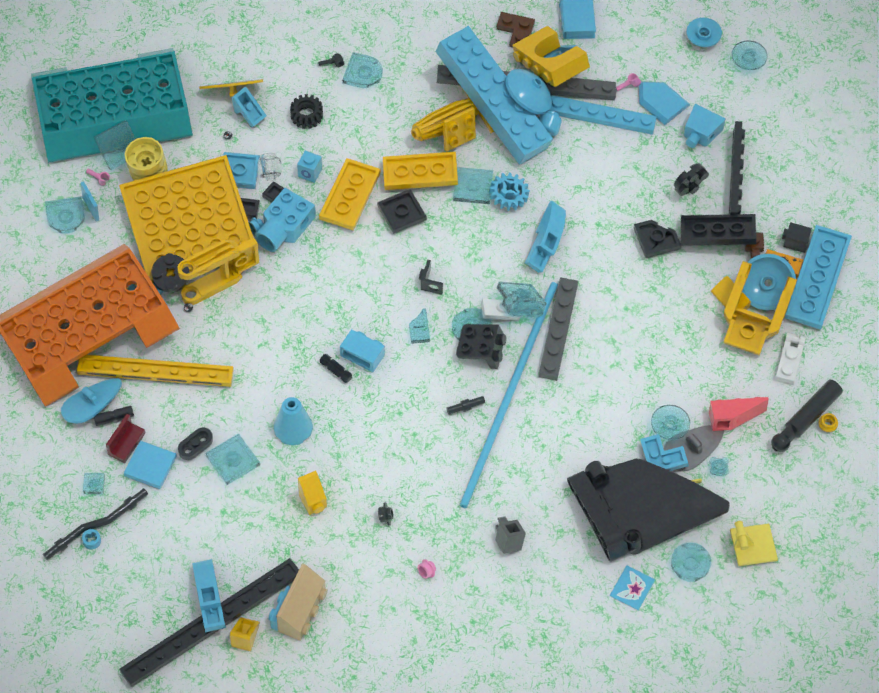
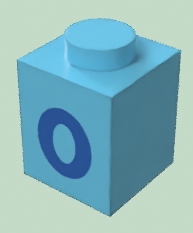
[297,150,322,183]

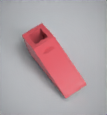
[709,397,769,431]

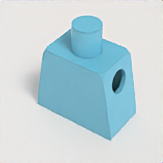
[684,104,726,148]

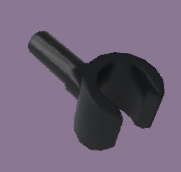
[318,53,345,67]

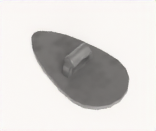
[664,425,724,471]

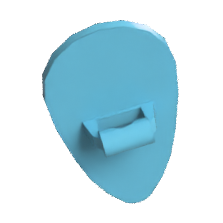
[61,378,122,424]

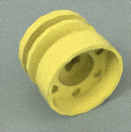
[124,137,168,181]

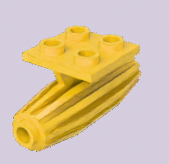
[411,98,480,152]

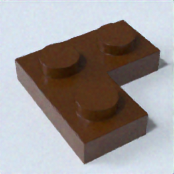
[497,12,535,48]

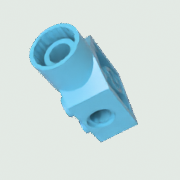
[255,188,316,252]

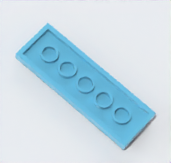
[785,225,852,330]

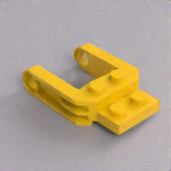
[178,238,259,305]
[723,261,797,356]

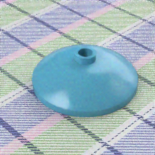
[505,69,552,114]
[743,254,796,310]

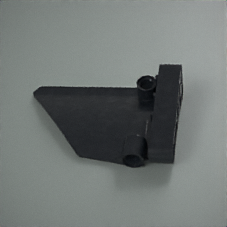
[567,458,730,562]

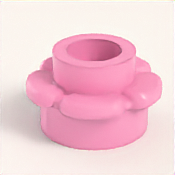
[418,559,436,579]

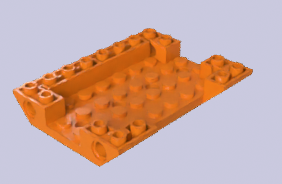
[0,244,180,407]

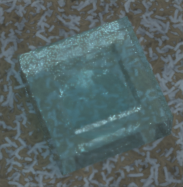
[83,473,105,495]

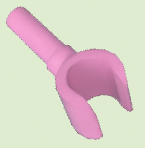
[616,73,641,91]
[86,169,110,186]

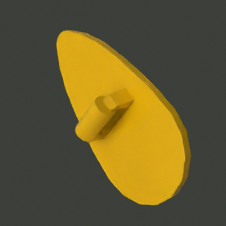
[199,79,263,97]

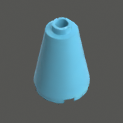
[274,397,313,445]

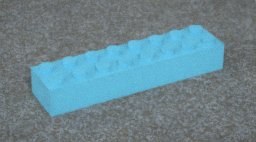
[436,26,553,165]

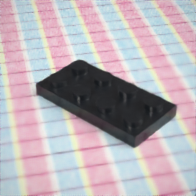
[681,214,756,246]

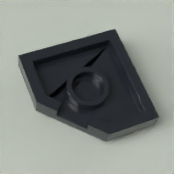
[633,220,681,258]

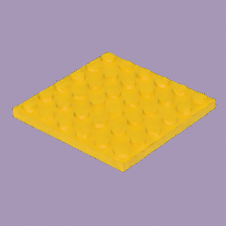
[119,155,253,283]

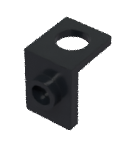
[419,259,443,295]

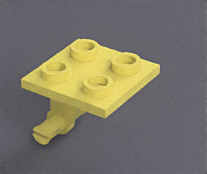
[730,521,778,566]

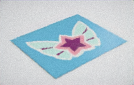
[610,565,655,610]

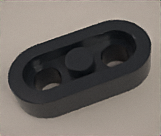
[178,427,213,460]

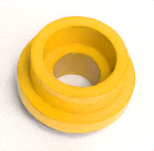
[818,413,838,432]

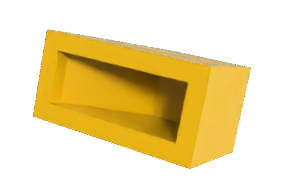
[298,470,327,515]

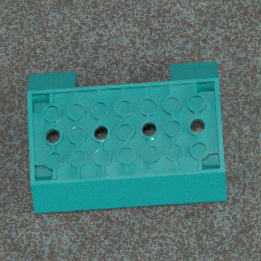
[31,48,193,163]

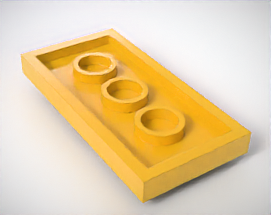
[383,152,458,190]
[319,158,381,231]

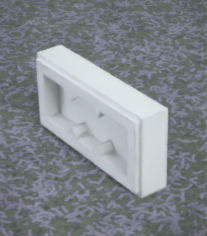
[481,299,521,321]

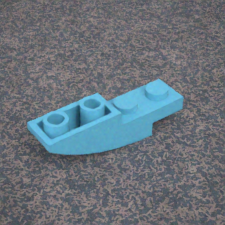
[525,201,566,273]
[192,559,226,632]

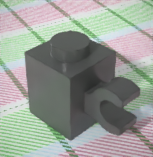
[495,516,526,554]

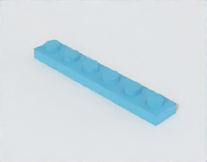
[549,95,657,135]

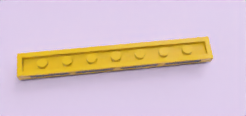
[77,355,234,387]

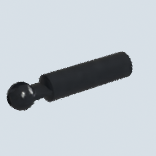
[771,379,843,452]

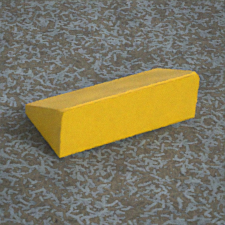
[711,276,751,310]

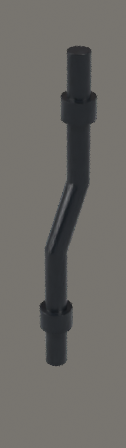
[43,488,148,560]

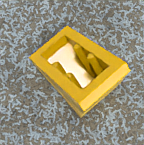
[230,617,260,651]

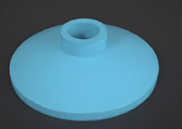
[686,18,722,47]

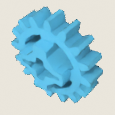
[489,172,530,211]

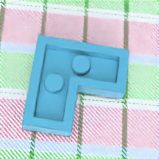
[640,434,689,471]

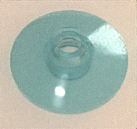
[732,40,767,70]
[651,405,690,440]

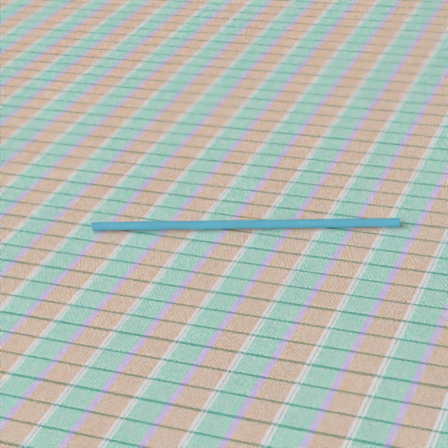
[460,282,558,508]

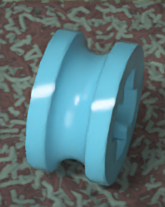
[82,529,101,550]

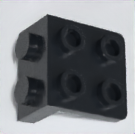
[456,324,506,369]

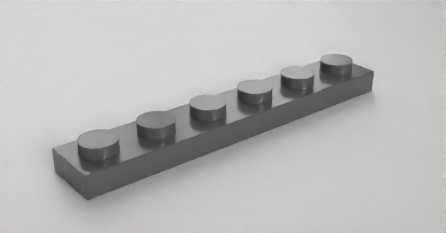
[539,277,579,381]

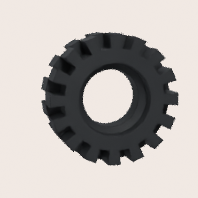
[290,94,323,129]

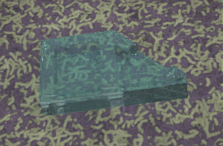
[409,308,430,344]

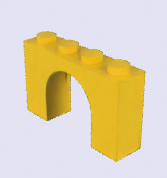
[512,26,590,87]

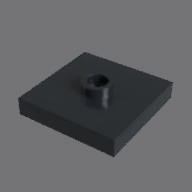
[377,189,427,234]

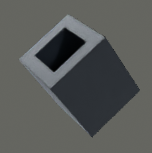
[782,222,812,253]

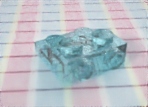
[497,282,547,318]

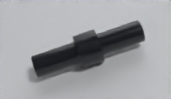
[446,396,485,415]

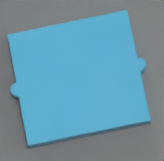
[81,181,99,222]

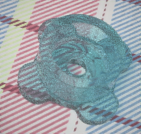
[709,457,729,476]

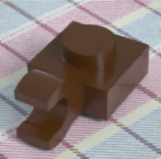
[744,232,764,259]

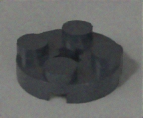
[674,163,709,196]
[151,253,190,292]

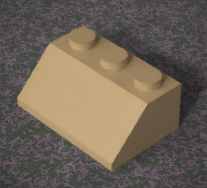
[277,563,328,641]

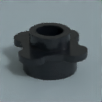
[378,502,394,526]

